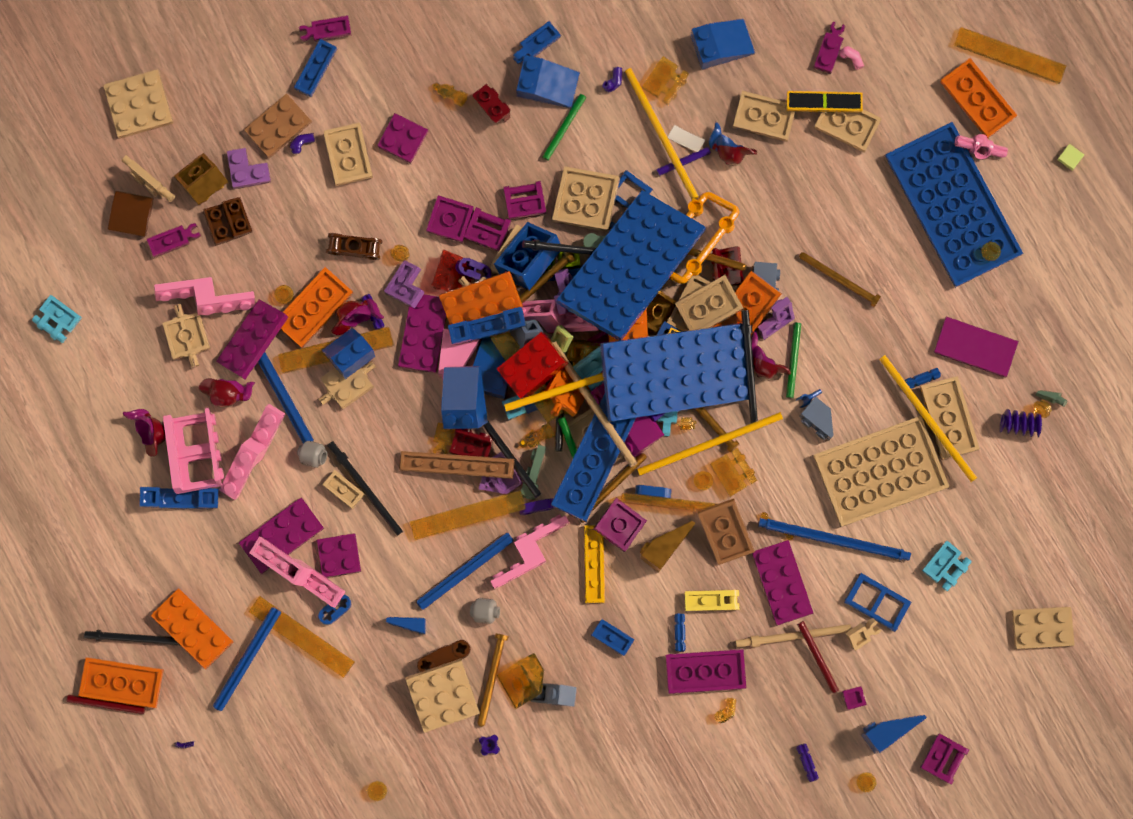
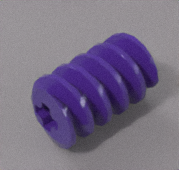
[999,409,1042,438]

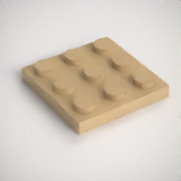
[104,69,173,139]
[552,167,620,232]
[405,659,480,733]

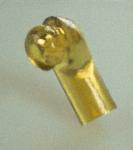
[714,698,737,723]

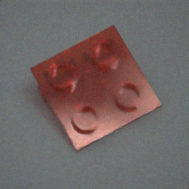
[431,249,471,292]

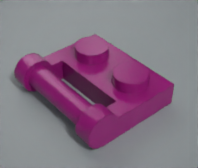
[504,181,546,220]
[464,207,512,252]
[920,733,969,785]

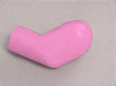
[839,46,864,70]

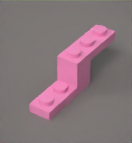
[154,277,255,315]
[522,299,599,333]
[219,404,285,500]
[491,515,569,589]
[249,537,346,608]

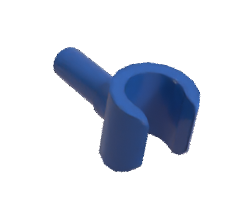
[796,389,822,408]

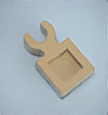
[845,618,881,651]

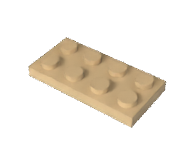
[920,376,980,460]

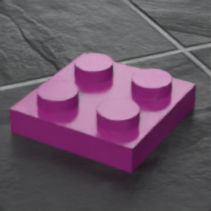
[377,113,428,164]
[426,195,474,243]
[593,498,647,552]
[317,533,361,578]

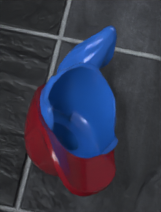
[709,122,757,165]

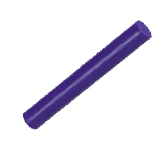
[656,147,711,176]

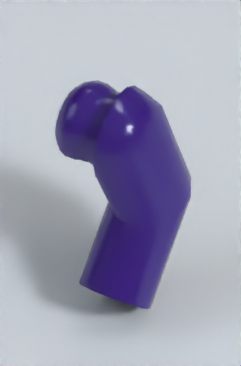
[603,67,622,92]
[290,133,315,154]

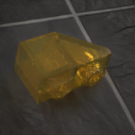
[567,339,600,363]

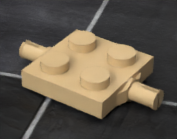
[122,155,175,202]
[162,304,211,368]
[319,361,376,409]

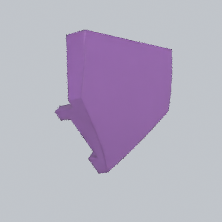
[479,452,523,494]

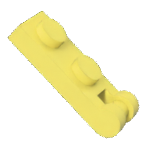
[685,590,740,611]

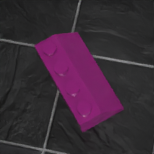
[591,383,664,457]

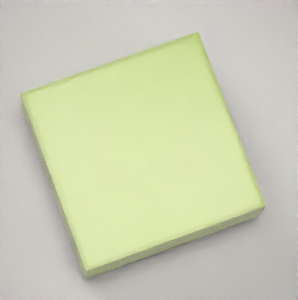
[1057,144,1084,171]
[551,325,573,352]

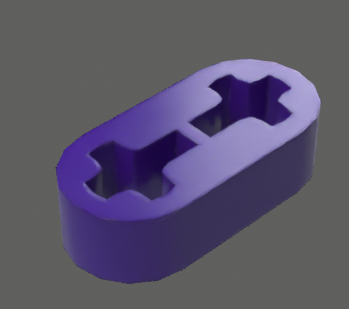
[455,258,491,281]
[518,498,555,515]

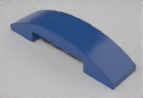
[448,307,526,344]
[140,487,218,509]

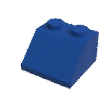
[322,328,376,379]

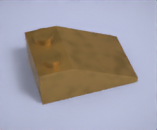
[640,521,695,573]

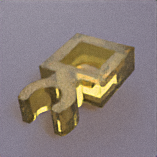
[433,422,455,454]

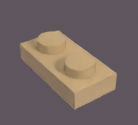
[323,470,365,509]

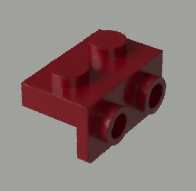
[473,83,511,124]
[712,246,744,286]
[449,429,493,457]

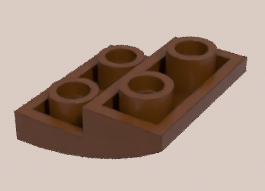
[108,191,153,237]
[203,197,252,246]

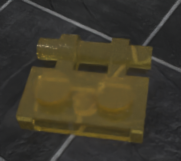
[642,56,689,105]
[710,448,758,497]

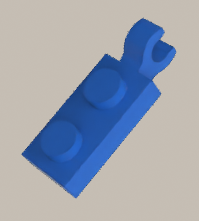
[513,21,561,64]

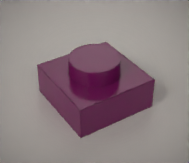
[842,686,867,710]

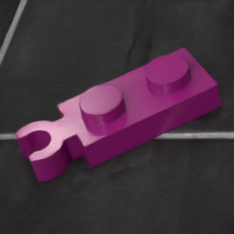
[299,15,352,42]
[814,21,845,74]
[147,223,201,258]

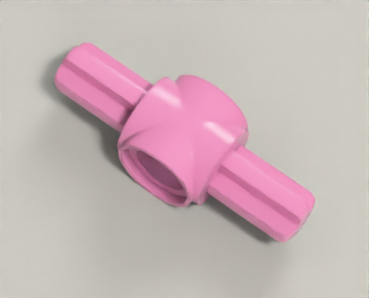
[954,134,1008,159]

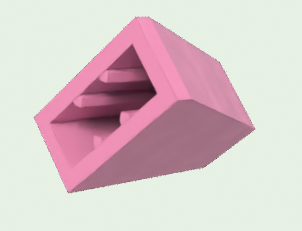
[438,329,482,380]

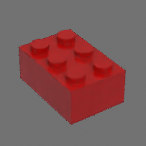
[497,332,569,399]

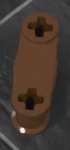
[326,233,383,260]
[417,640,471,672]

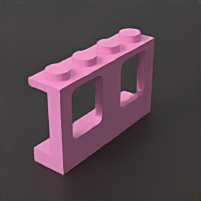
[163,408,224,494]

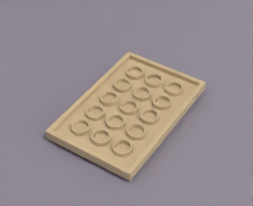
[813,416,949,527]

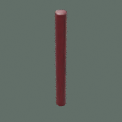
[797,621,839,694]
[67,695,145,715]

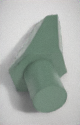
[1036,390,1068,407]

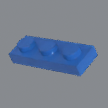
[294,39,337,97]

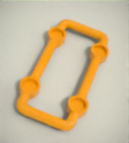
[669,192,739,284]

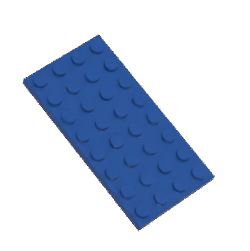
[885,122,1023,288]
[556,190,706,341]
[600,323,749,421]

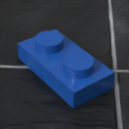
[591,619,635,656]

